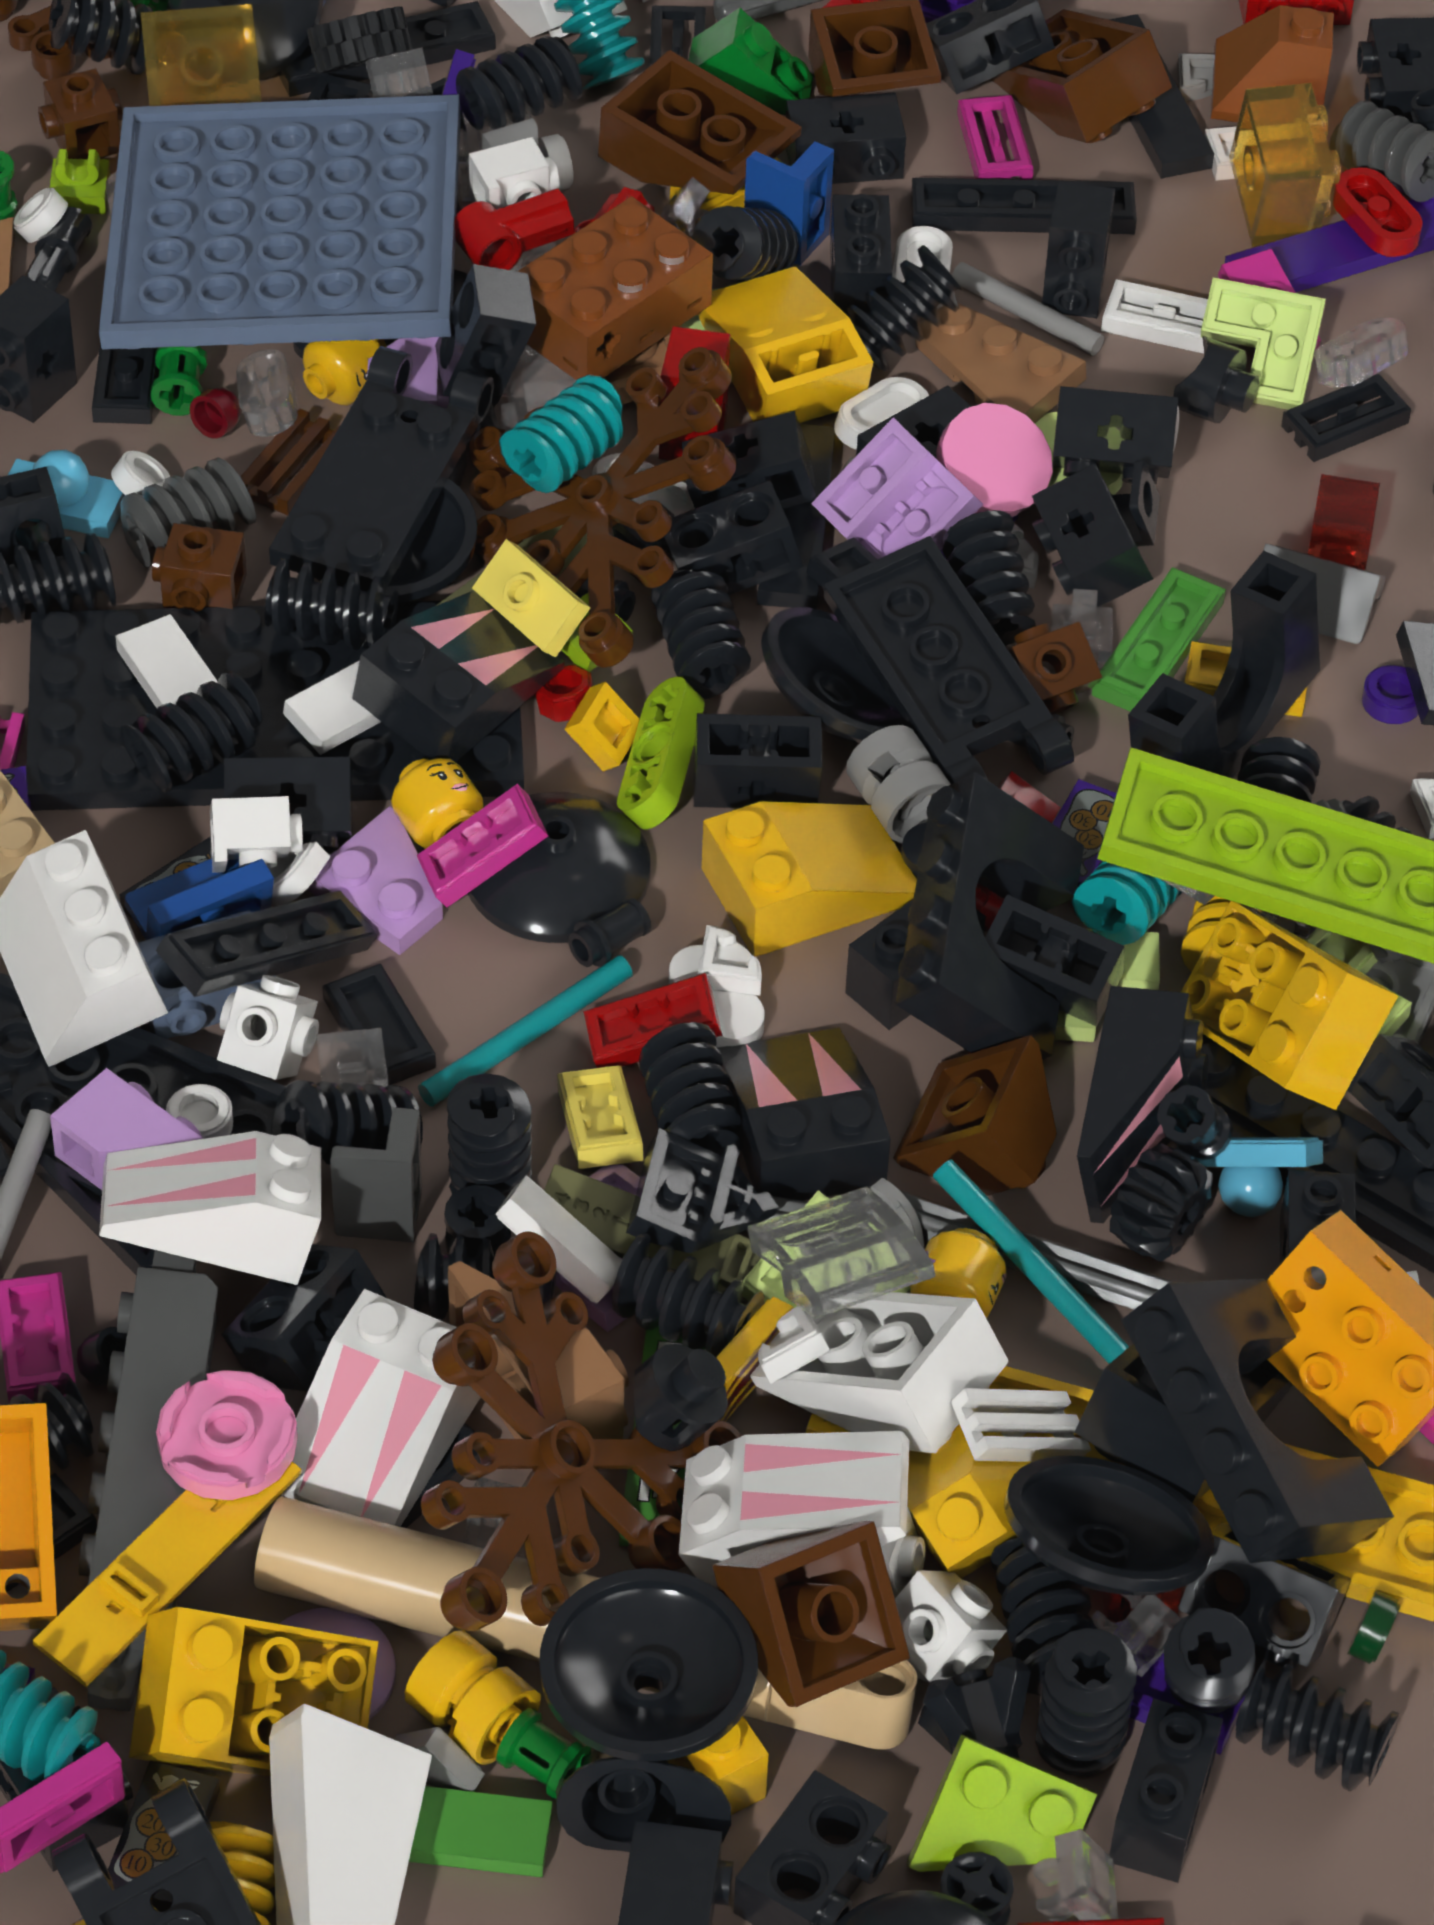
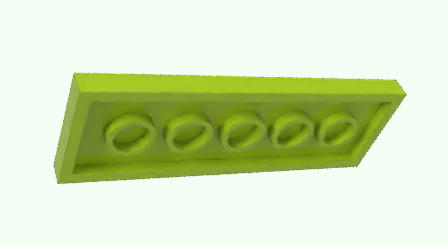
[1097,747,1434,964]

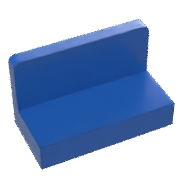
[744,141,834,266]
[125,858,274,940]

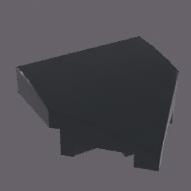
[626,1128,779,1254]

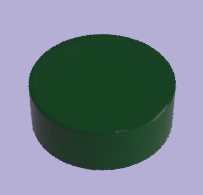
[1347,1590,1400,1664]

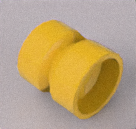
[404,1630,541,1765]

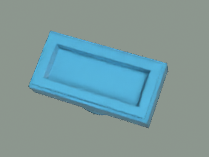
[7,450,125,539]
[1177,1137,1323,1218]

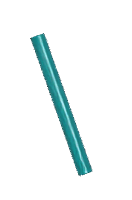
[418,955,633,1107]
[933,1159,1129,1364]

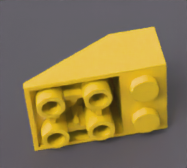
[697,266,874,423]
[1181,901,1399,1110]
[129,1607,378,1776]

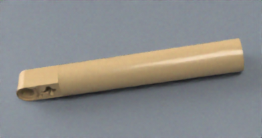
[254,1496,917,1750]

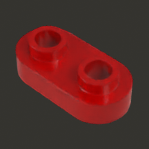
[1333,167,1423,257]

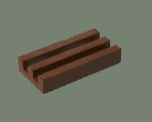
[240,408,340,516]

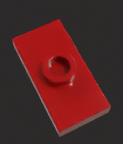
[583,973,723,1068]

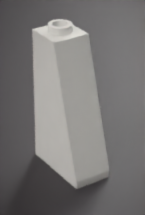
[269,1703,432,1925]

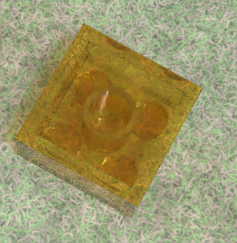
[141,4,261,106]
[1229,83,1341,247]

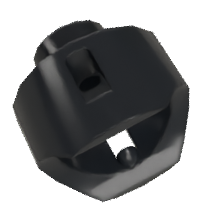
[1174,336,1259,423]
[633,1344,728,1451]

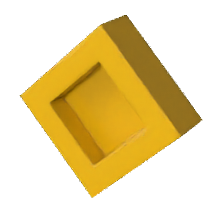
[564,681,640,772]

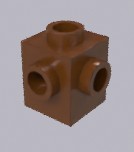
[38,68,123,159]
[152,523,247,612]
[1009,621,1102,715]

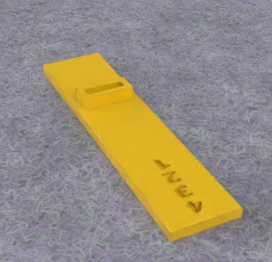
[33,1462,302,1687]

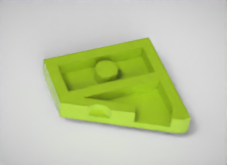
[906,1734,1097,1872]

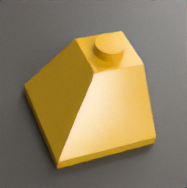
[907,1424,1031,1579]

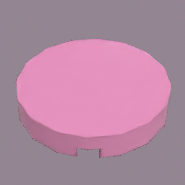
[936,403,1053,517]
[156,1370,298,1500]

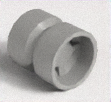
[846,725,951,843]

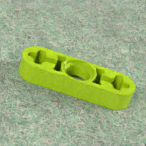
[617,676,705,830]

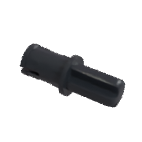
[24,207,92,291]

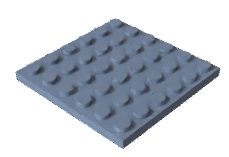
[99,94,461,349]

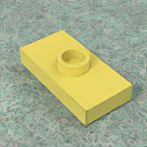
[472,539,591,657]
[557,1065,644,1169]

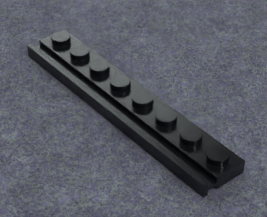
[1186,1034,1434,1273]

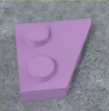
[308,806,443,955]

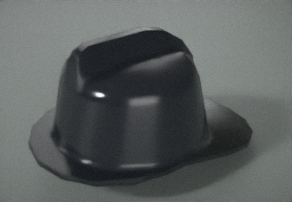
[556,1750,732,1852]

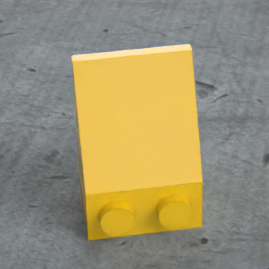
[701,801,917,957]

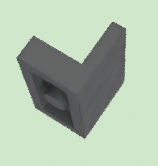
[1263,543,1386,644]
[331,1107,422,1243]

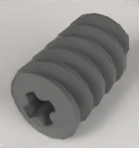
[1328,100,1434,202]
[120,457,256,567]

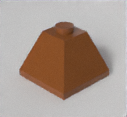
[1210,5,1334,135]

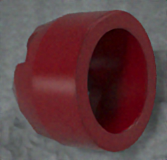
[190,387,242,439]

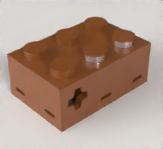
[517,196,713,380]

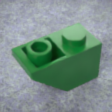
[688,7,814,115]

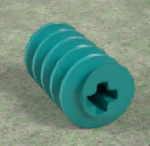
[554,0,645,90]
[499,375,623,493]
[1072,861,1187,945]
[0,1649,101,1784]

